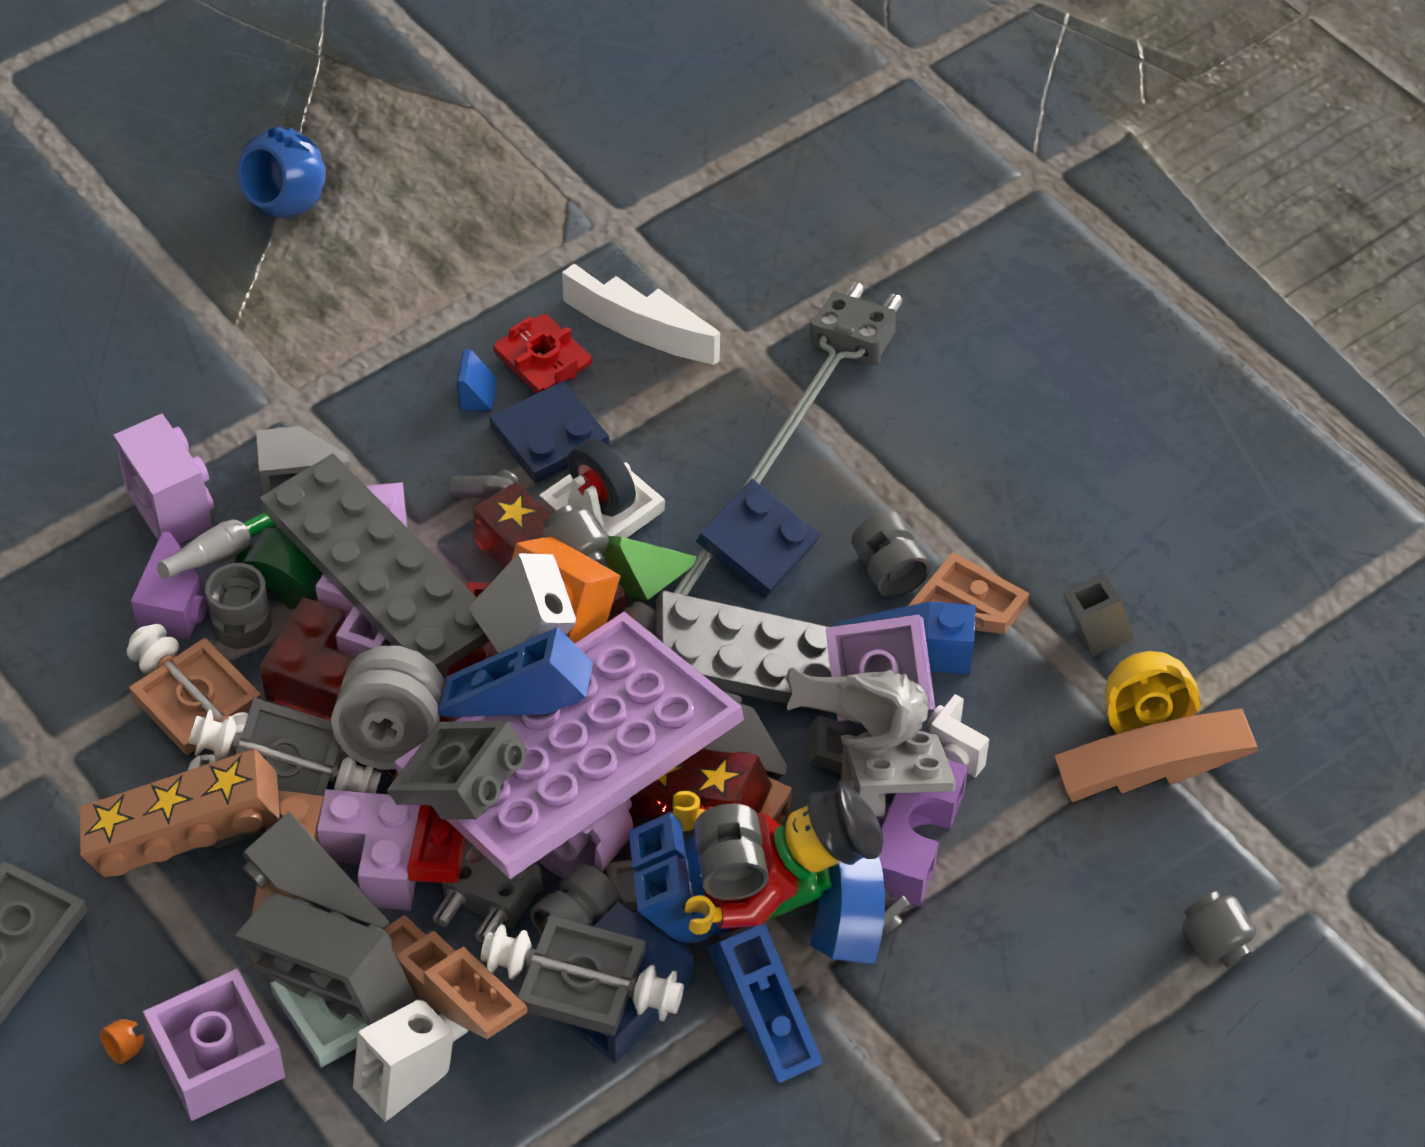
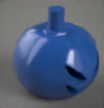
[237,126,326,219]

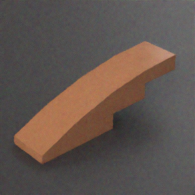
[1054,709,1259,803]
[382,915,527,1039]

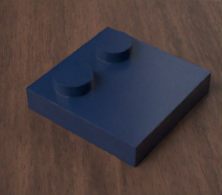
[489,381,610,484]
[696,479,821,598]

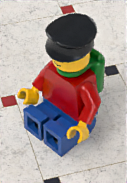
[628,780,884,943]

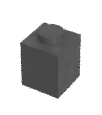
[1063,573,1134,658]

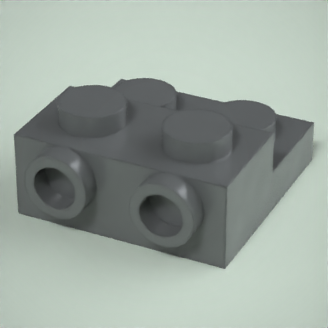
[387,721,528,819]

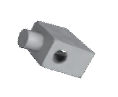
[468,554,576,653]

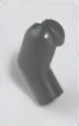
[450,470,518,502]

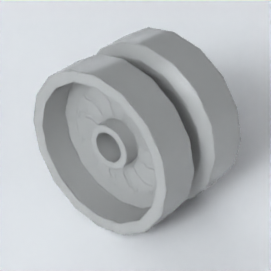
[331,646,445,770]

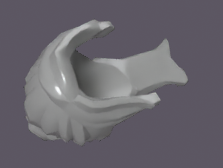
[786,667,928,750]

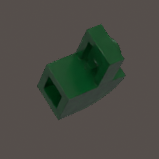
[235,528,323,610]

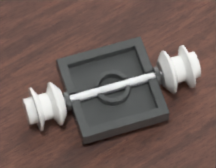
[188,698,382,796]
[481,915,684,1036]

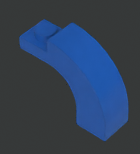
[810,857,885,964]

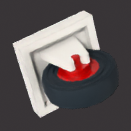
[539,438,665,538]

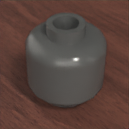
[541,505,609,565]
[1182,891,1256,968]

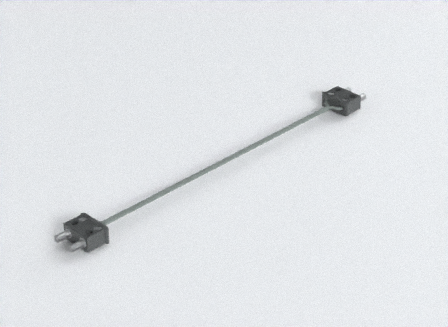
[433,282,902,943]

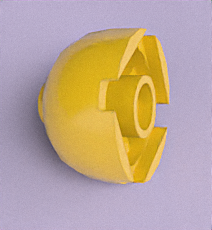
[1104,651,1201,734]

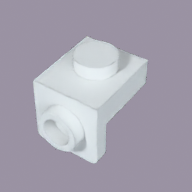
[926,694,989,778]

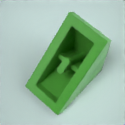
[602,535,696,600]

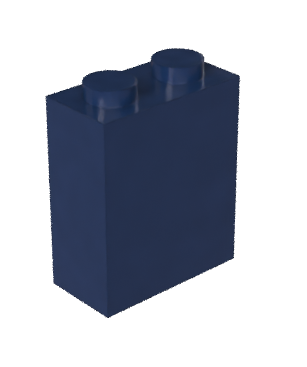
[562,901,694,1063]

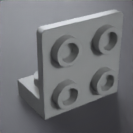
[841,731,956,817]

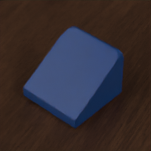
[457,349,497,412]

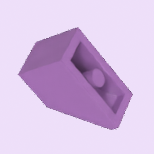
[131,531,207,640]

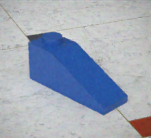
[835,601,976,675]
[438,627,593,717]
[706,923,824,1084]

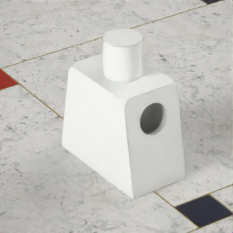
[353,1000,468,1122]

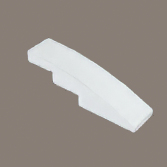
[562,264,720,365]

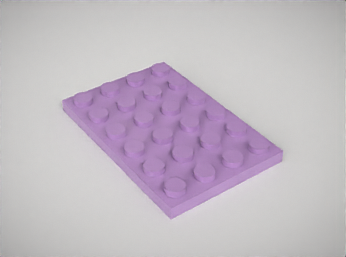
[394,612,744,879]

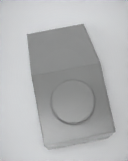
[256,426,350,495]

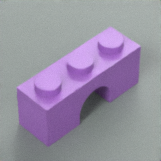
[878,760,969,906]

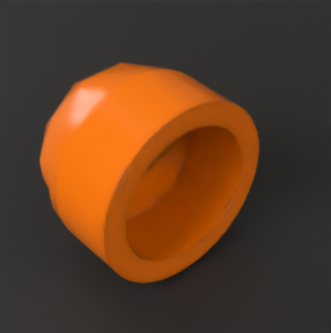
[99,1019,144,1065]

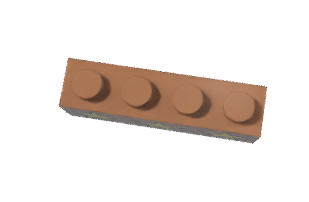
[80,749,280,878]

